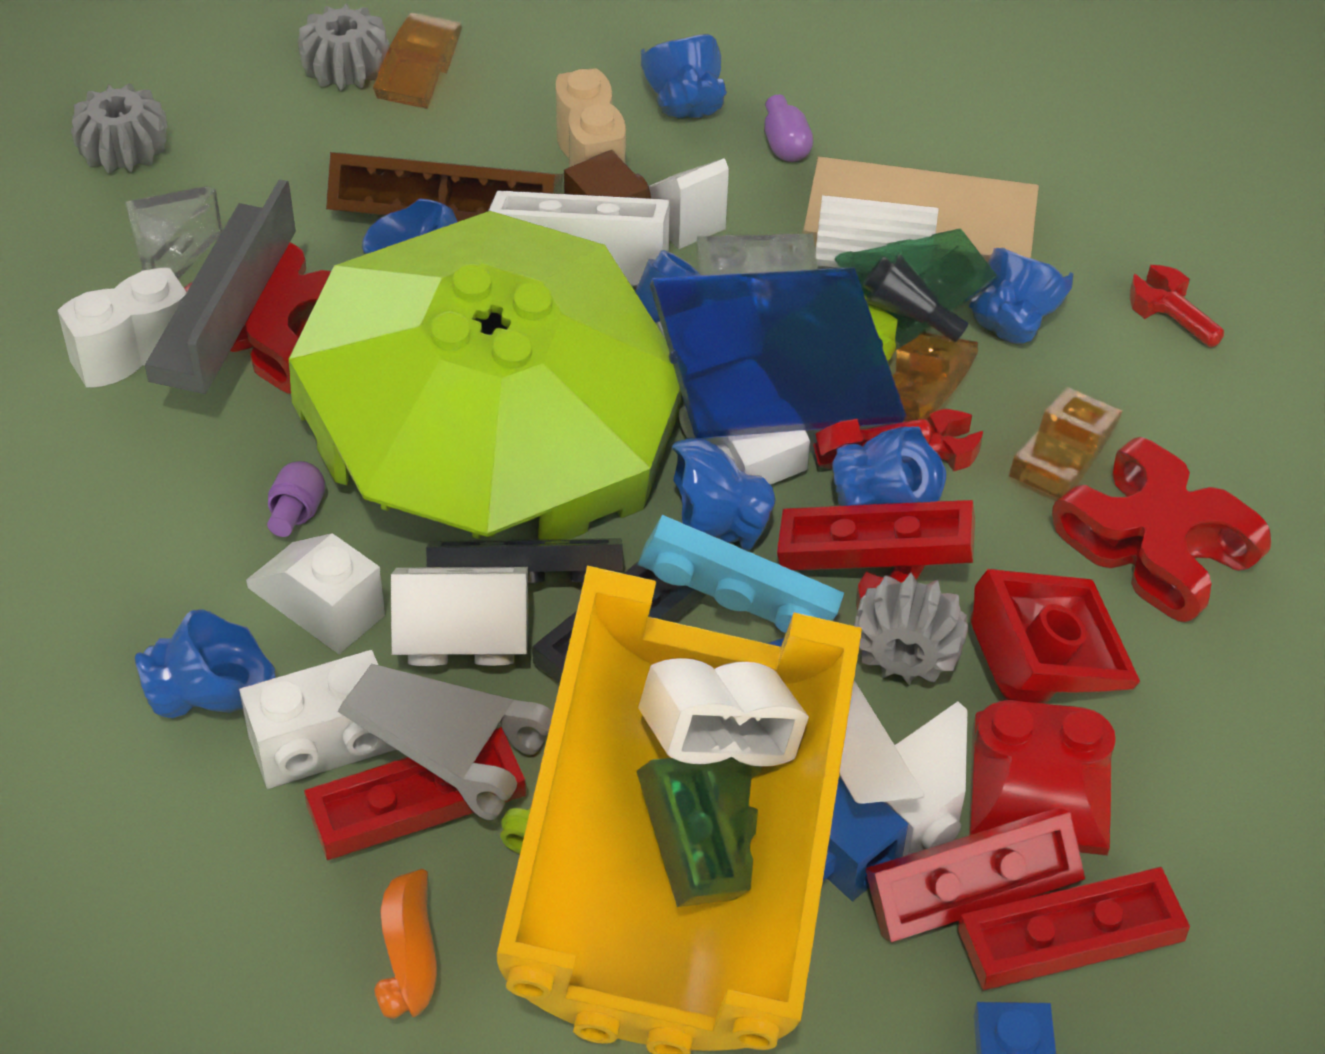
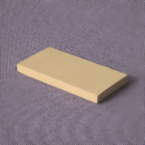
[802,156,1039,270]

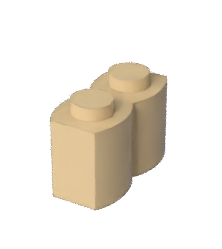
[556,68,626,167]

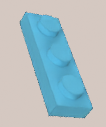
[637,515,844,633]

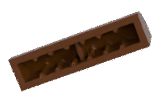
[326,152,564,222]

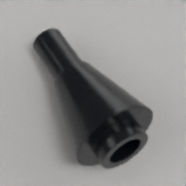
[862,253,969,343]

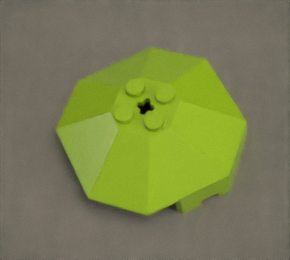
[289,211,686,539]

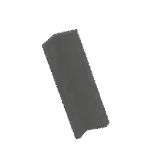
[145,179,296,394]

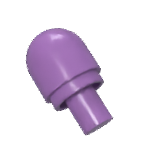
[764,94,813,162]
[267,461,325,537]

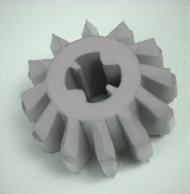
[298,3,390,91]
[71,83,168,174]
[854,573,968,685]

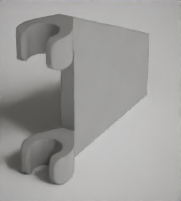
[337,664,553,820]

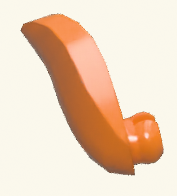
[374,868,437,1019]

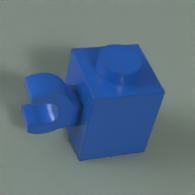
[823,776,908,902]

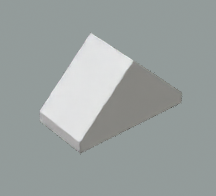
[649,158,729,249]

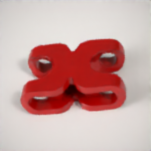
[184,242,331,394]
[1052,437,1271,622]

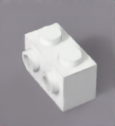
[391,567,528,666]
[239,650,397,789]

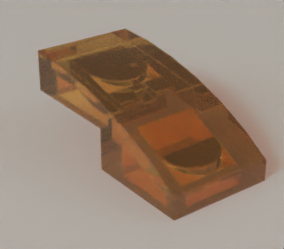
[373,13,462,109]
[866,333,978,422]
[1008,387,1122,499]

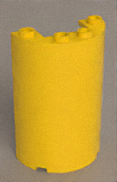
[497,566,862,1054]

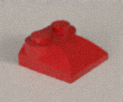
[970,569,1140,704]
[969,700,1116,856]

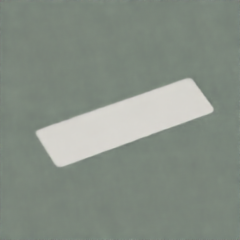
[839,680,925,804]

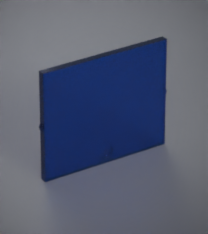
[650,267,906,439]

